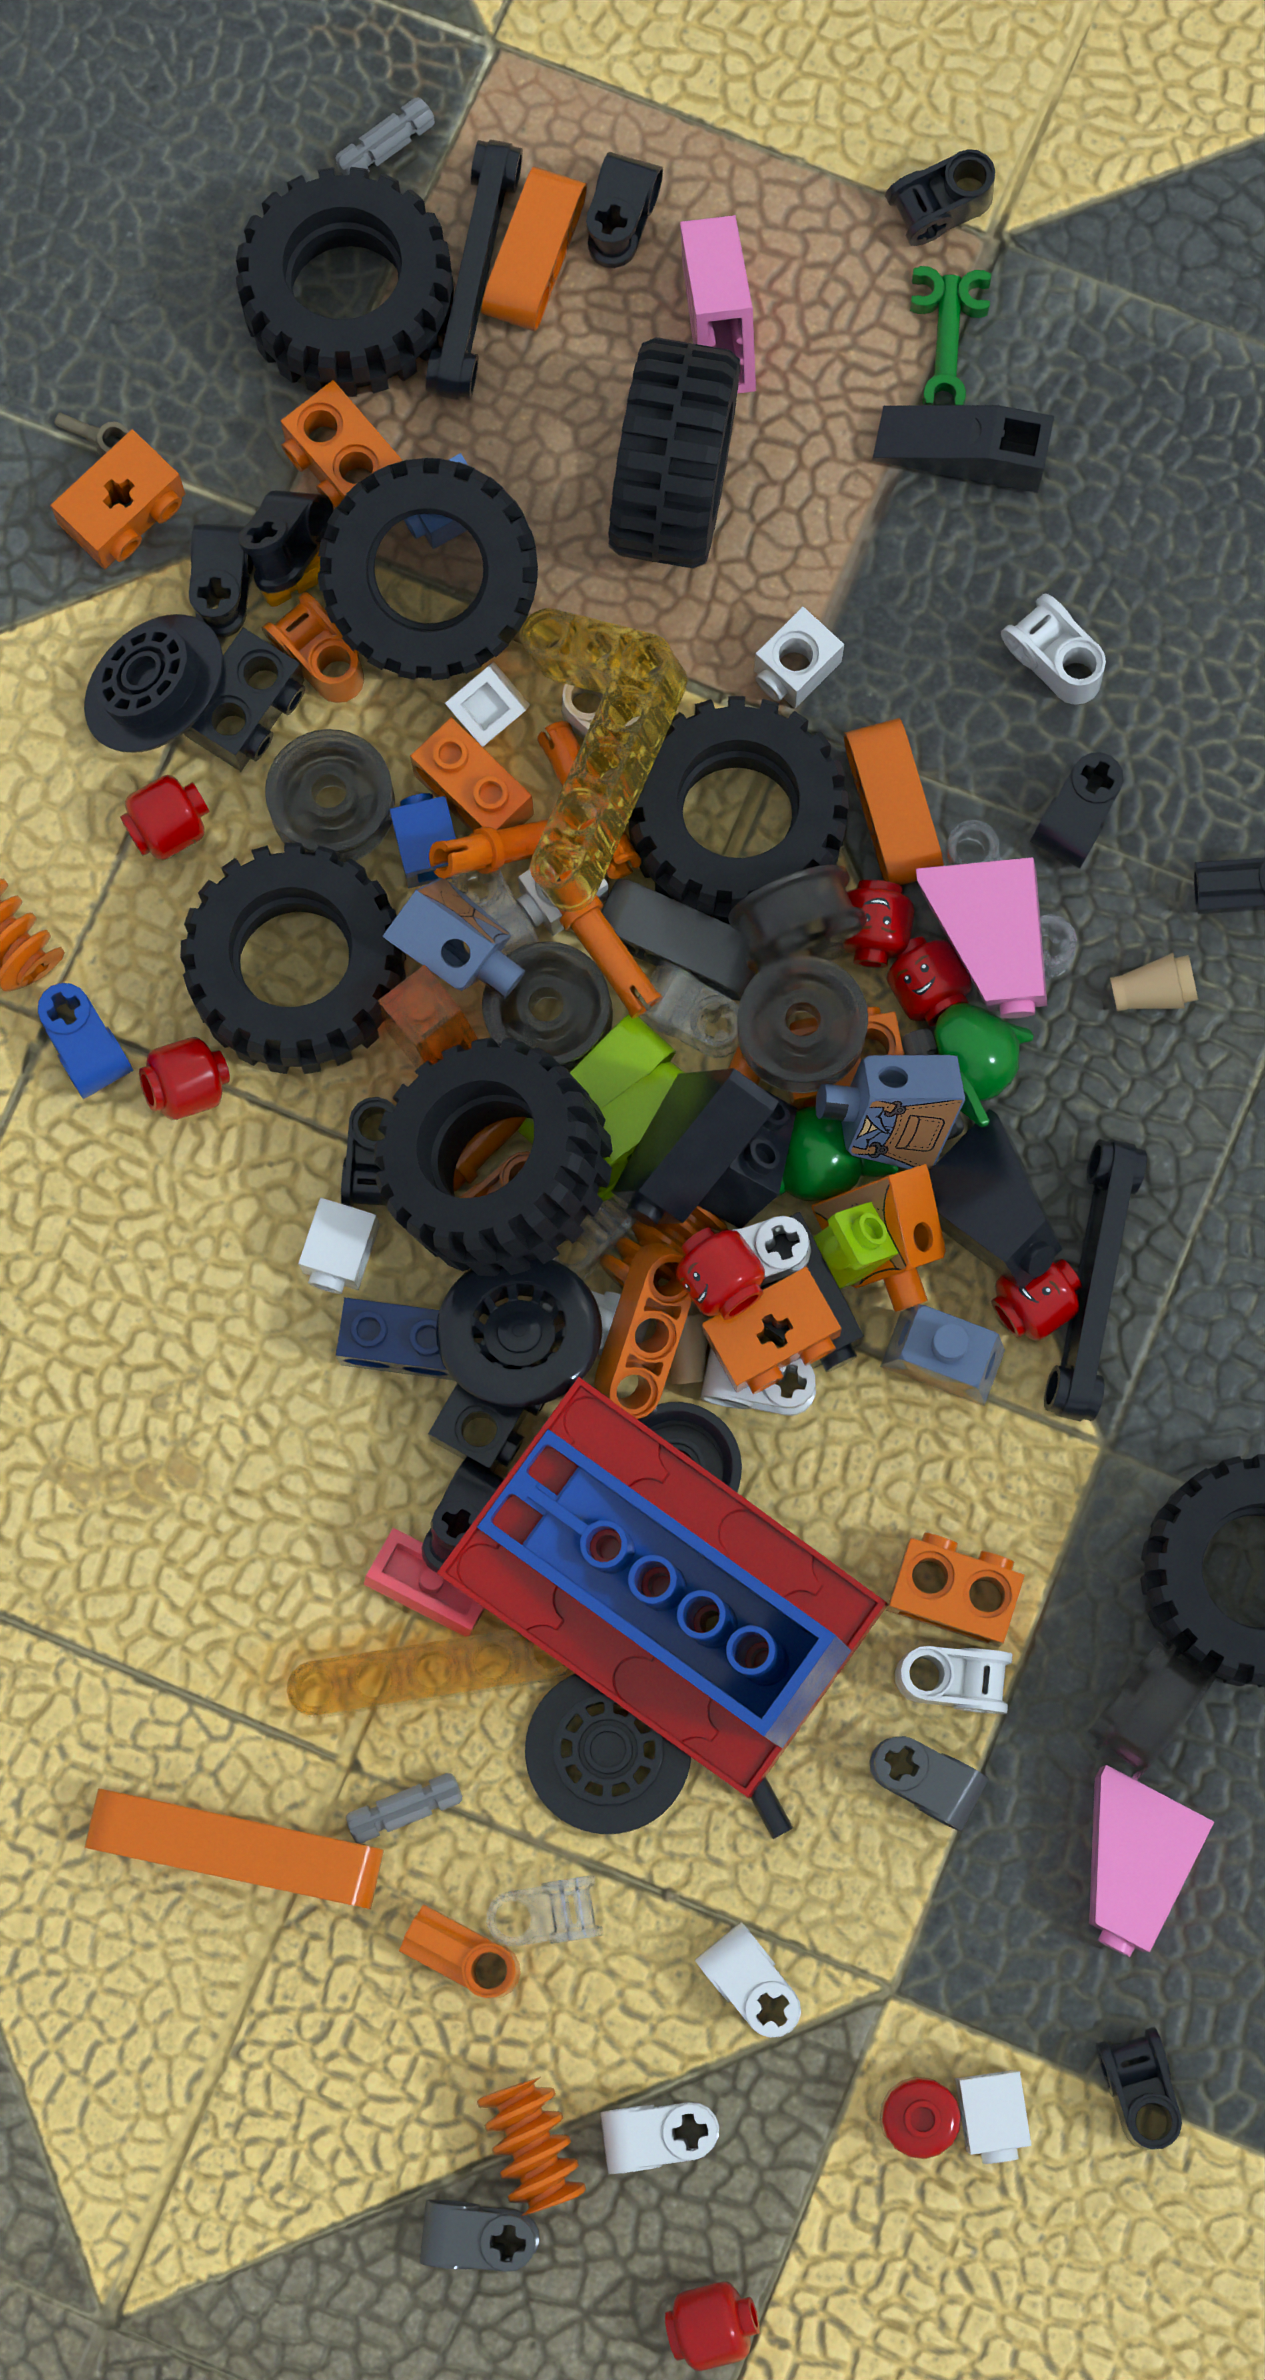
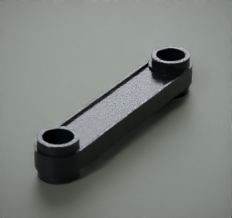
[425,139,523,400]
[1044,1139,1147,1421]

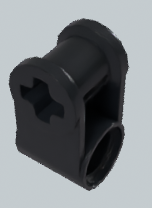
[885,149,995,246]
[586,152,663,268]
[238,490,334,593]
[189,523,254,638]
[1030,752,1123,869]
[341,1097,395,1207]
[421,1458,504,1573]
[1096,2027,1182,2150]

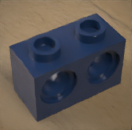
[336,1297,455,1381]

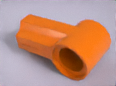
[399,1904,521,1999]

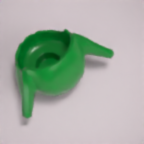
[934,1003,1034,1127]
[776,1106,898,1201]

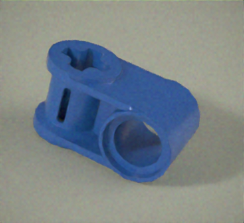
[38,983,134,1099]

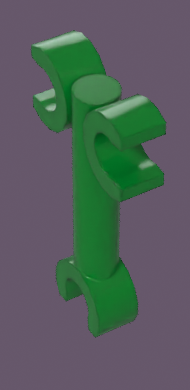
[910,266,991,405]

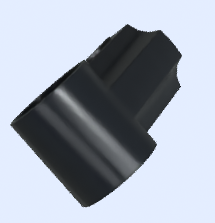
[1194,858,1265,914]

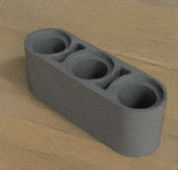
[601,879,767,1001]

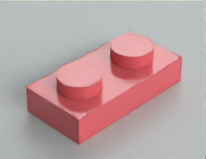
[364,1528,485,1638]

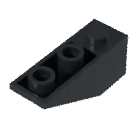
[872,405,1054,493]

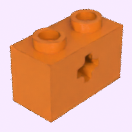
[50,429,185,570]
[702,1266,842,1394]

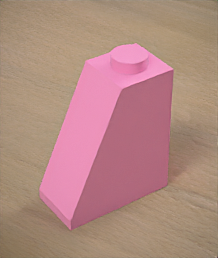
[680,215,756,393]
[916,857,1047,1019]
[1089,1765,1214,1957]

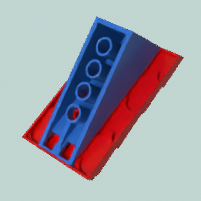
[437,1377,888,1799]

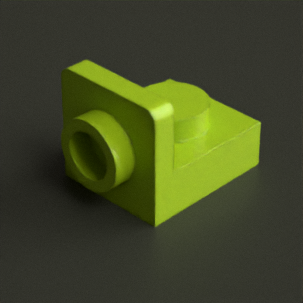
[813,1202,898,1289]

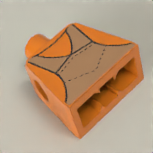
[811,1164,946,1312]

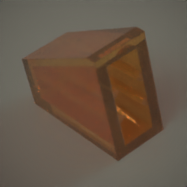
[378,965,478,1069]

